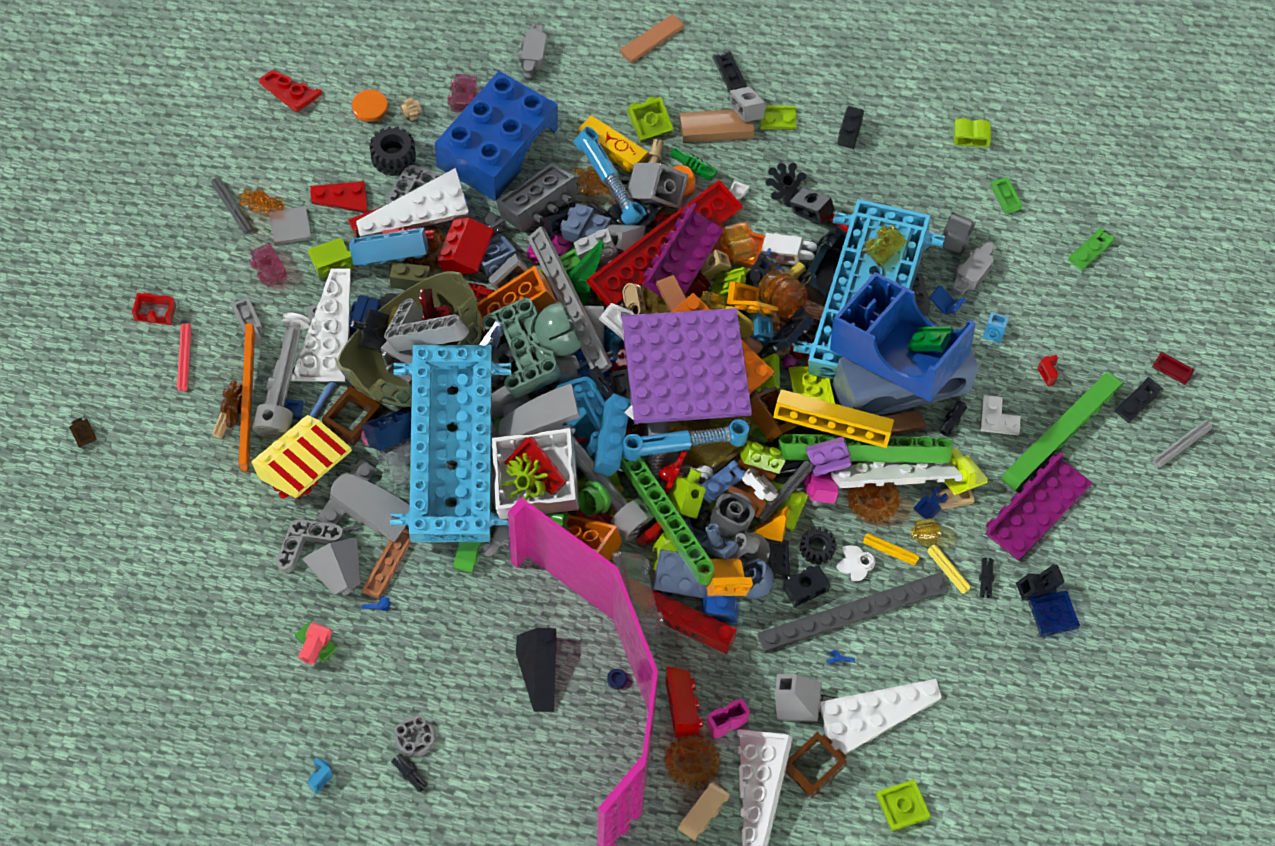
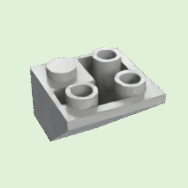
[607,225,645,255]
[775,674,822,722]

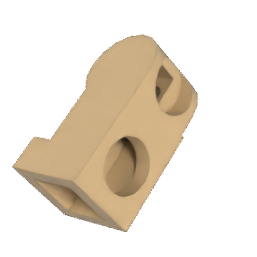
[699,250,732,281]

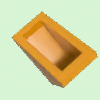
[753,506,790,542]

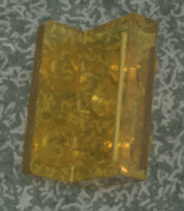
[861,225,907,267]

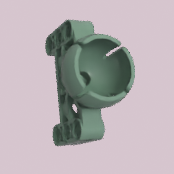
[482,298,582,398]

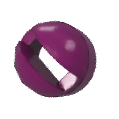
[782,354,799,370]

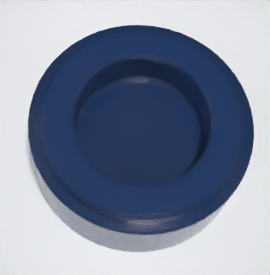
[607,669,627,689]

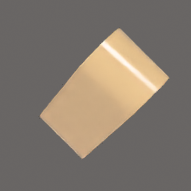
[678,782,730,841]

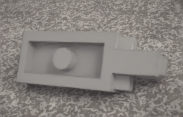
[231,297,263,347]

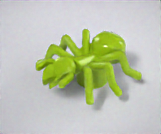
[501,453,548,501]

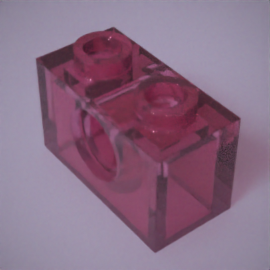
[447,73,477,113]
[249,242,288,288]

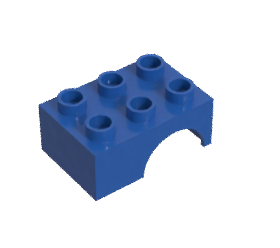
[435,71,558,201]
[830,272,976,402]

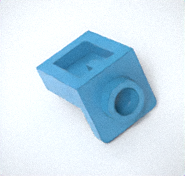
[983,312,1009,343]
[749,314,773,346]
[308,757,333,794]

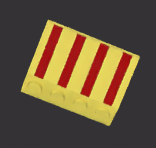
[252,415,352,498]

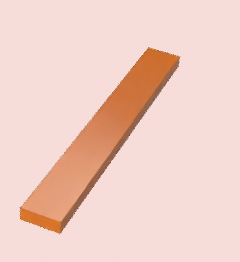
[239,324,255,471]

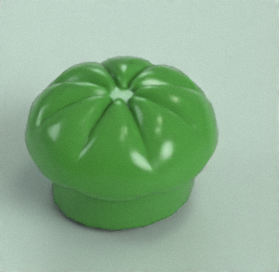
[578,481,611,516]

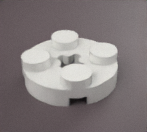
[742,468,778,501]

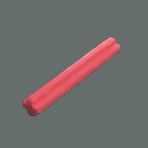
[177,323,192,391]

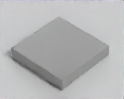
[270,206,311,245]

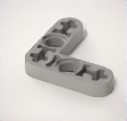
[388,165,441,204]
[276,519,345,574]

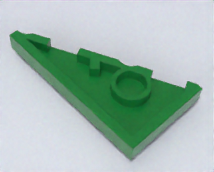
[568,239,605,306]

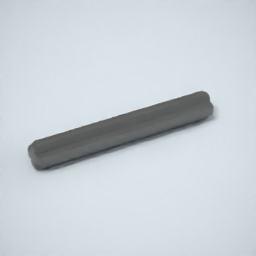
[211,177,253,234]
[758,461,814,522]

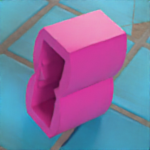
[803,469,838,504]
[706,699,750,738]

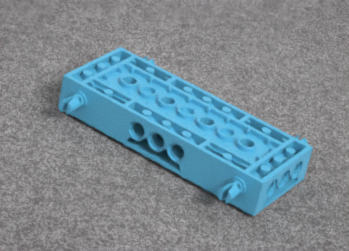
[793,199,945,380]
[390,345,511,542]

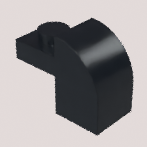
[1016,564,1065,601]

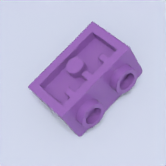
[806,437,851,476]

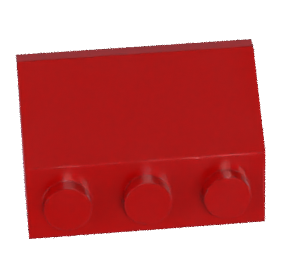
[436,218,495,274]
[665,666,703,738]

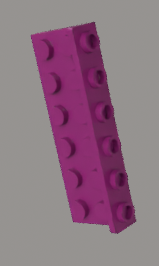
[642,202,724,298]
[985,452,1092,561]

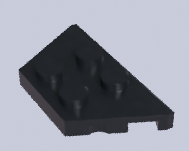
[757,306,813,359]

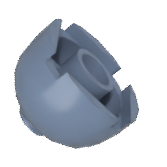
[742,558,774,599]

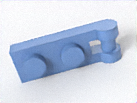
[701,460,745,504]

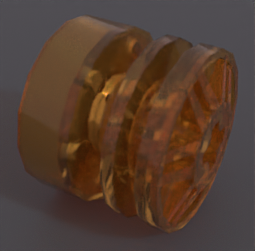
[758,269,807,318]

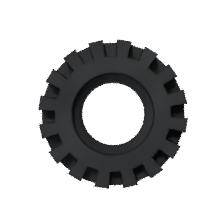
[800,527,836,565]

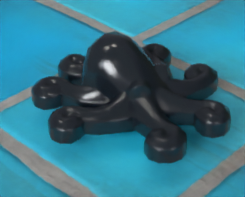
[765,163,807,207]

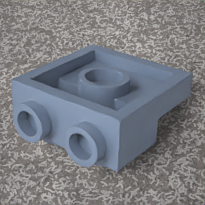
[560,203,611,242]
[480,233,518,277]

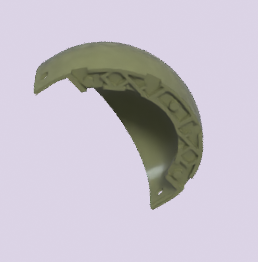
[336,271,482,407]

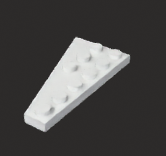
[356,168,469,237]
[290,269,351,382]
[819,679,942,761]

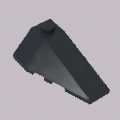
[516,628,557,712]

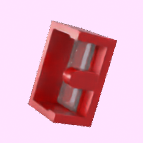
[132,293,176,325]

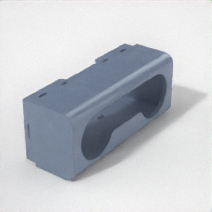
[832,329,978,416]

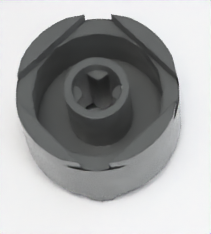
[942,212,976,255]
[710,492,755,539]

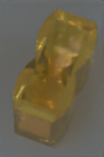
[723,222,759,264]

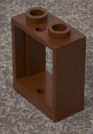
[322,386,382,446]
[749,387,800,443]
[785,731,847,799]

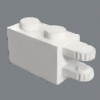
[761,233,817,265]

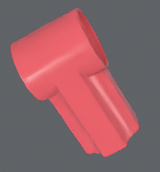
[298,622,332,665]

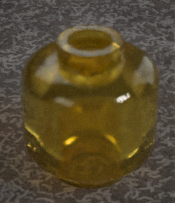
[911,518,941,545]

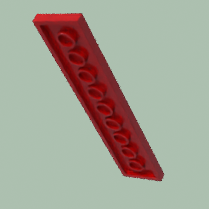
[586,179,744,307]

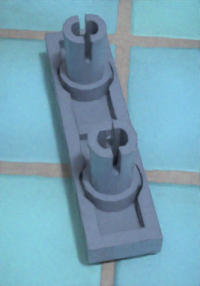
[673,514,739,560]

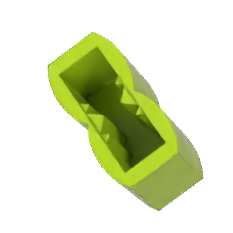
[953,118,991,147]

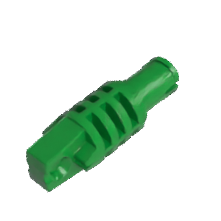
[670,147,717,181]

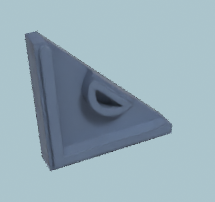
[479,321,502,352]

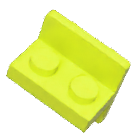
[944,447,988,495]

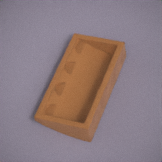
[679,109,754,143]

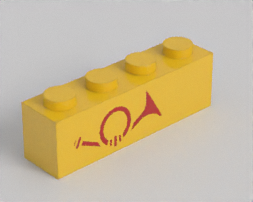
[578,115,648,173]

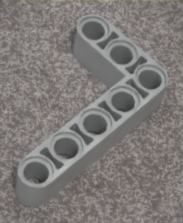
[384,299,469,352]

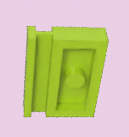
[760,105,796,130]
[709,267,748,300]

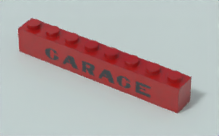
[621,575,737,654]

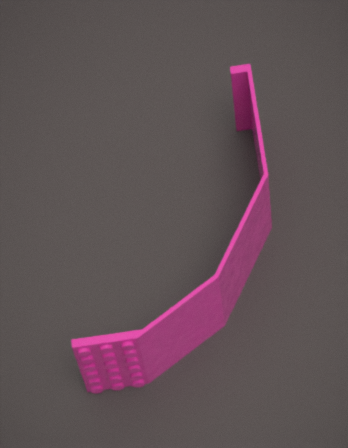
[508,498,658,846]

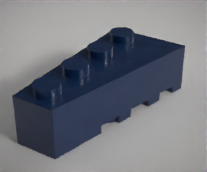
[362,406,412,451]

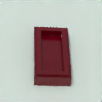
[1152,351,1195,385]

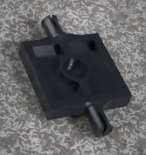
[351,309,394,353]

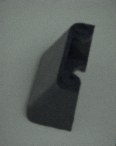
[792,226,847,307]

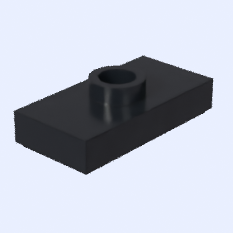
[769,540,790,579]

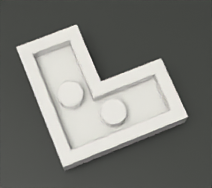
[981,395,1021,436]

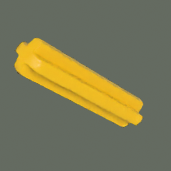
[863,533,919,566]

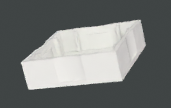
[492,428,579,520]

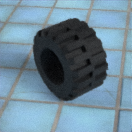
[369,126,416,176]

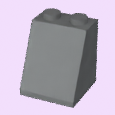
[627,163,689,209]

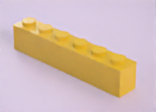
[773,389,894,448]

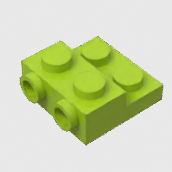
[626,96,674,142]
[736,440,785,474]

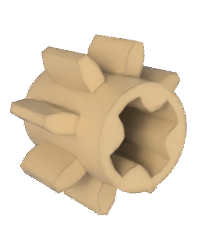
[400,98,422,121]

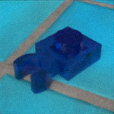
[913,487,948,522]

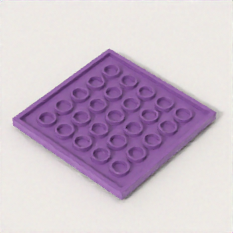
[621,308,752,424]

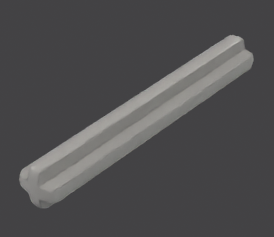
[1152,420,1212,468]

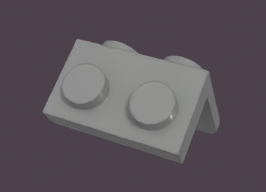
[574,228,619,272]

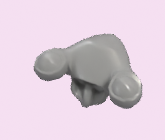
[482,519,511,556]

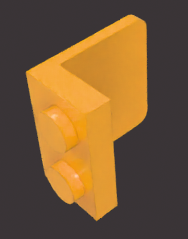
[727,281,779,314]
[704,559,753,596]

